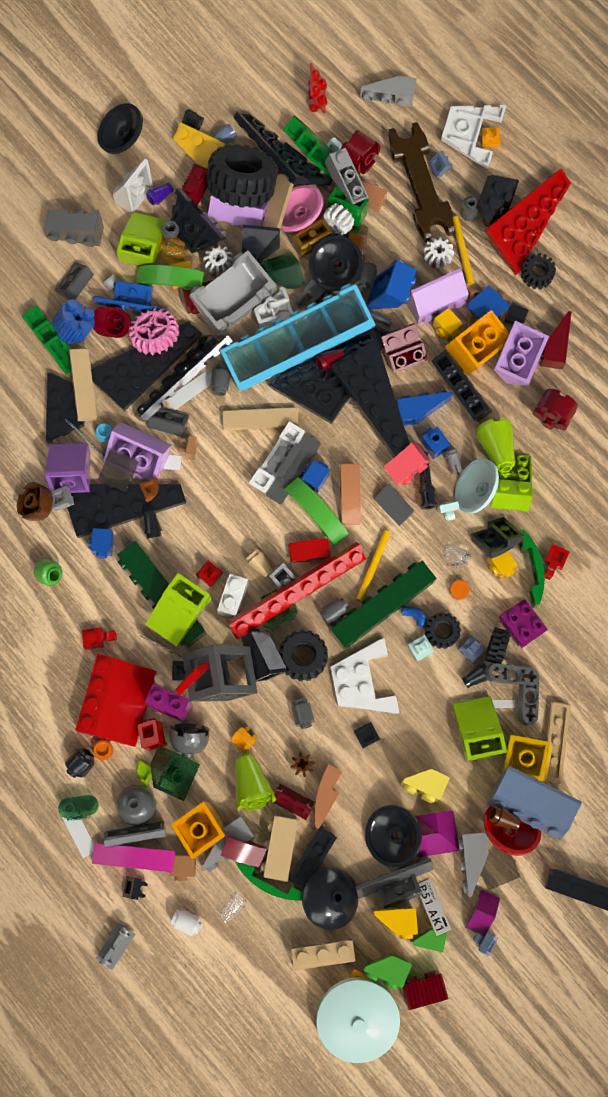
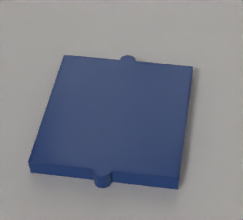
[466,285,510,319]

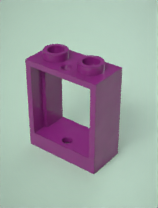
[144,684,193,723]

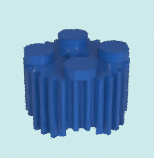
[51,299,95,344]

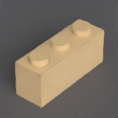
[260,816,298,882]
[291,939,356,970]

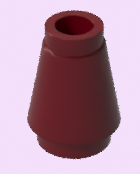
[315,348,344,371]

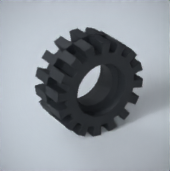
[521,253,556,290]
[425,612,461,649]
[485,627,511,664]

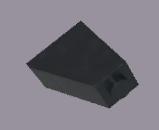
[242,628,287,682]

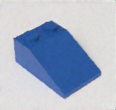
[366,260,417,310]

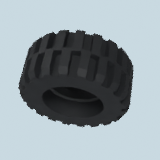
[206,144,278,208]

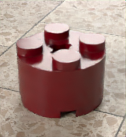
[340,130,381,175]
[532,389,578,431]

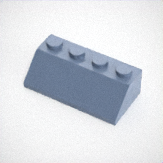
[487,766,582,840]

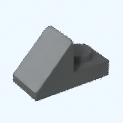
[268,562,297,589]

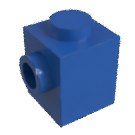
[421,426,451,460]
[302,460,330,493]
[88,528,114,559]

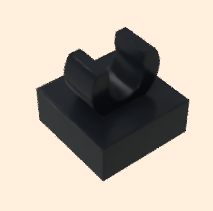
[182,109,204,131]
[172,661,186,681]
[122,876,148,900]

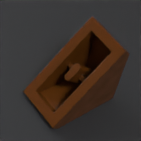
[349,225,368,262]

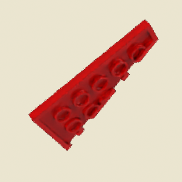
[484,169,571,275]

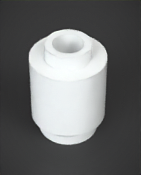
[171,909,203,937]

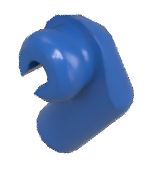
[402,606,428,627]

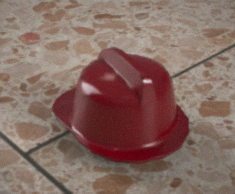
[93,306,132,338]

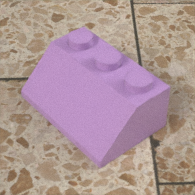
[208,195,270,226]
[408,268,468,324]
[103,422,172,481]

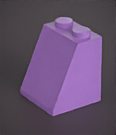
[45,442,90,493]

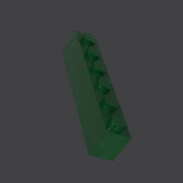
[117,541,206,648]
[330,560,437,651]

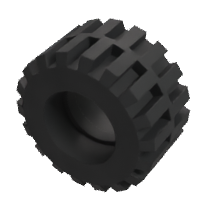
[279,630,328,682]

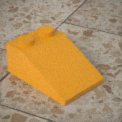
[445,310,509,376]

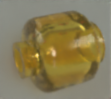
[160,238,188,264]

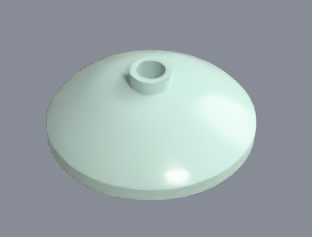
[455,458,499,514]

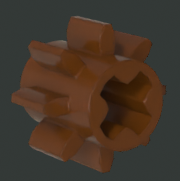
[290,752,315,777]

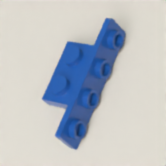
[93,281,169,312]

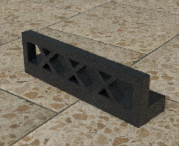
[545,869,608,911]

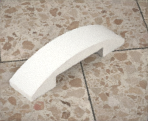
[249,422,305,493]

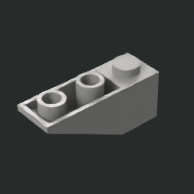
[360,76,417,107]
[325,148,369,205]
[201,817,255,872]
[459,833,489,897]

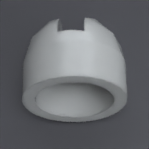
[102,273,118,290]

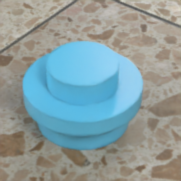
[95,423,113,442]

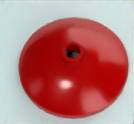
[483,806,541,856]

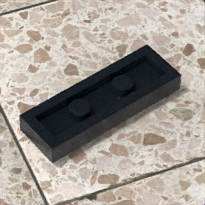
[288,826,337,888]

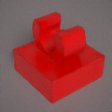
[196,560,223,588]

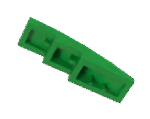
[283,115,334,178]
[21,305,71,375]

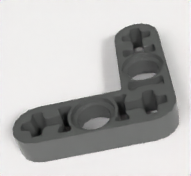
[484,663,539,725]

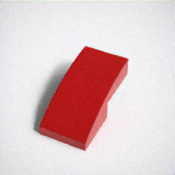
[287,538,331,563]

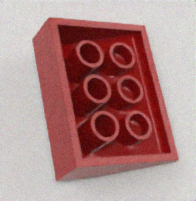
[75,654,157,747]

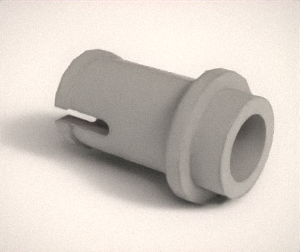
[445,450,463,475]

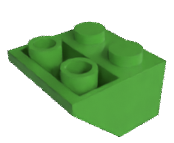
[362,953,412,990]

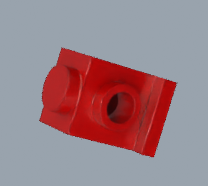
[138,718,168,751]

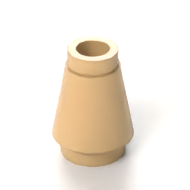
[246,549,273,577]

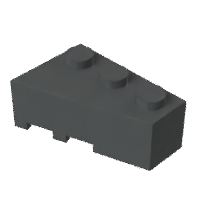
[43,210,104,247]

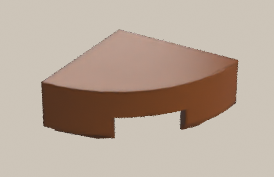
[139,477,159,502]

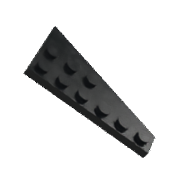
[234,111,333,186]
[91,321,202,412]
[134,335,233,422]
[330,339,410,458]
[68,484,186,538]

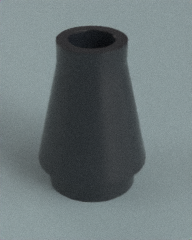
[144,510,163,539]
[462,663,488,688]

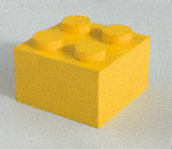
[503,735,553,784]

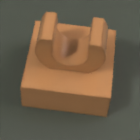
[177,436,198,460]

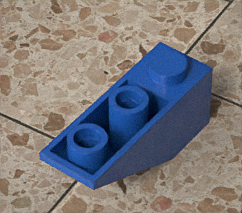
[397,390,453,426]

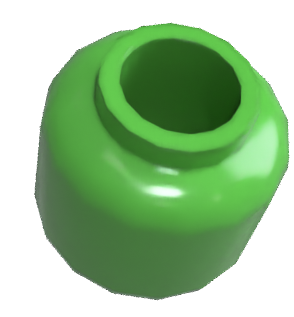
[33,559,63,586]

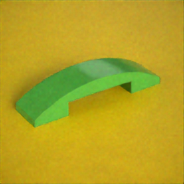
[135,265,204,290]
[284,477,349,546]

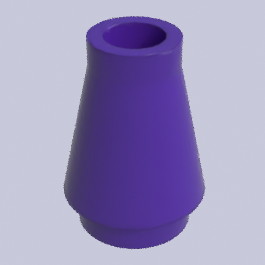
[146,182,174,206]

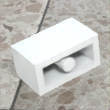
[217,574,249,618]

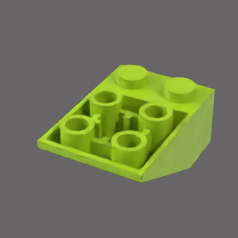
[117,212,168,266]
[491,454,533,512]
[145,573,211,647]
[452,696,507,762]

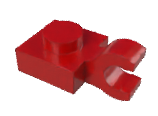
[544,544,570,580]
[82,627,117,650]

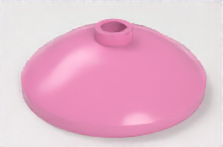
[281,185,323,232]

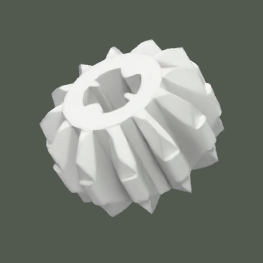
[323,203,355,236]
[423,236,454,269]
[203,245,234,277]

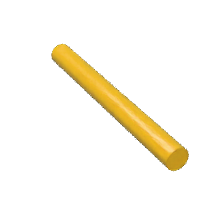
[453,216,475,285]
[356,530,391,602]

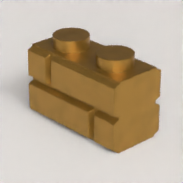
[292,218,333,258]

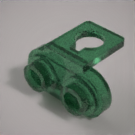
[260,589,298,630]
[58,795,99,822]

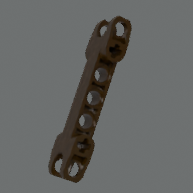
[388,122,455,243]

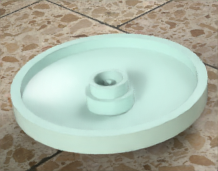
[316,977,400,1063]

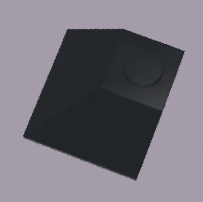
[241,224,280,263]

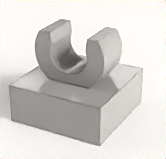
[51,486,74,511]

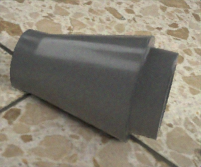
[161,221,179,245]

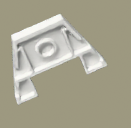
[441,105,506,169]
[331,638,399,714]

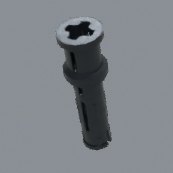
[418,451,437,510]

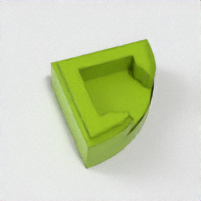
[137,760,157,787]

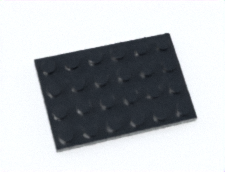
[269,302,388,424]

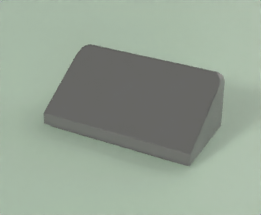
[54,262,94,300]
[147,408,189,437]
[374,484,414,526]

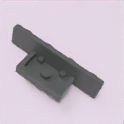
[266,434,321,505]
[355,858,433,909]

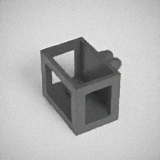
[182,645,258,702]

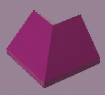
[415,811,460,857]

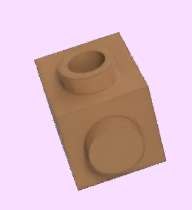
[170,856,196,881]

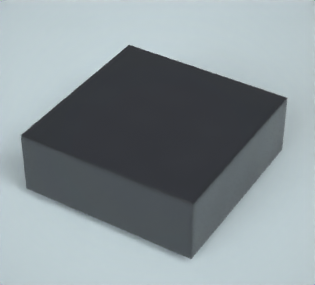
[505,303,529,325]
[354,722,380,749]

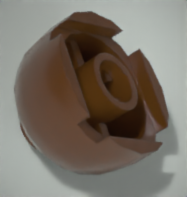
[16,482,53,521]

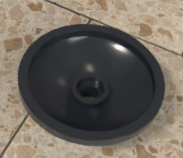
[97,103,143,154]
[309,235,363,291]
[365,805,422,867]
[302,867,359,930]

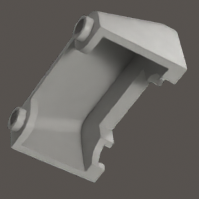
[189,251,276,335]

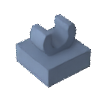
[428,151,453,177]
[458,636,486,663]
[473,932,498,957]

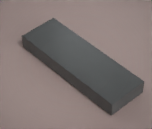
[104,821,165,847]

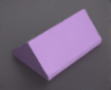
[494,321,549,385]

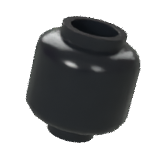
[65,748,95,778]

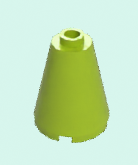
[475,418,515,473]
[235,753,276,812]

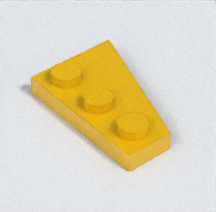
[173,122,227,169]

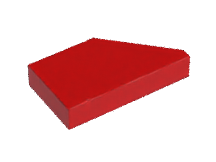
[175,661,210,696]

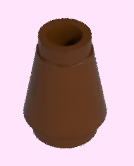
[489,806,521,830]

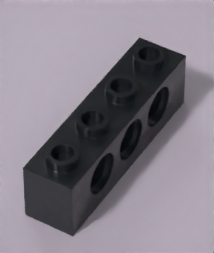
[431,350,492,422]

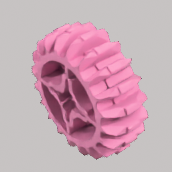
[129,308,179,356]

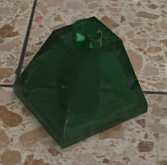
[258,252,305,289]
[150,746,200,801]

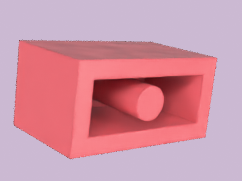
[384,443,431,485]

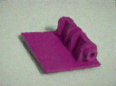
[499,599,548,648]

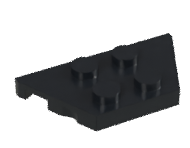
[476,175,519,227]
[170,188,225,253]
[46,373,85,443]

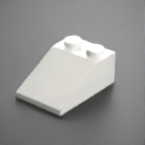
[113,159,153,214]

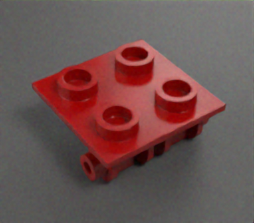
[308,63,327,113]

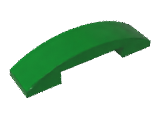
[519,530,545,608]
[235,861,302,901]

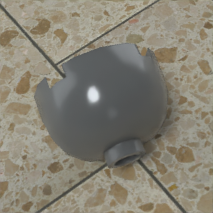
[170,723,210,757]
[116,785,157,825]

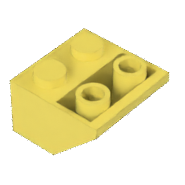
[400,769,450,803]

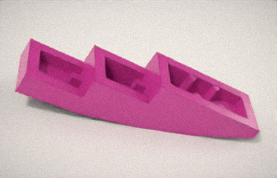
[92,843,175,872]

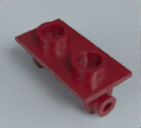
[271,784,315,820]

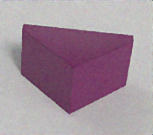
[465,890,500,936]

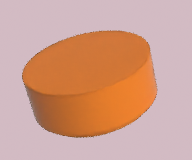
[450,580,470,600]
[93,740,113,760]

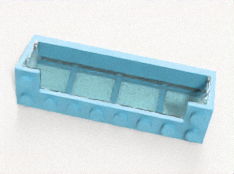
[220,284,375,392]

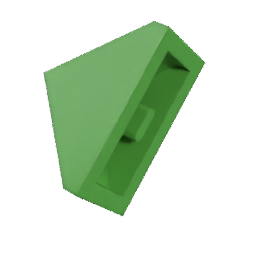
[411,927,447,953]

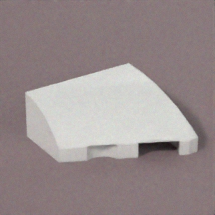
[254,286,293,329]

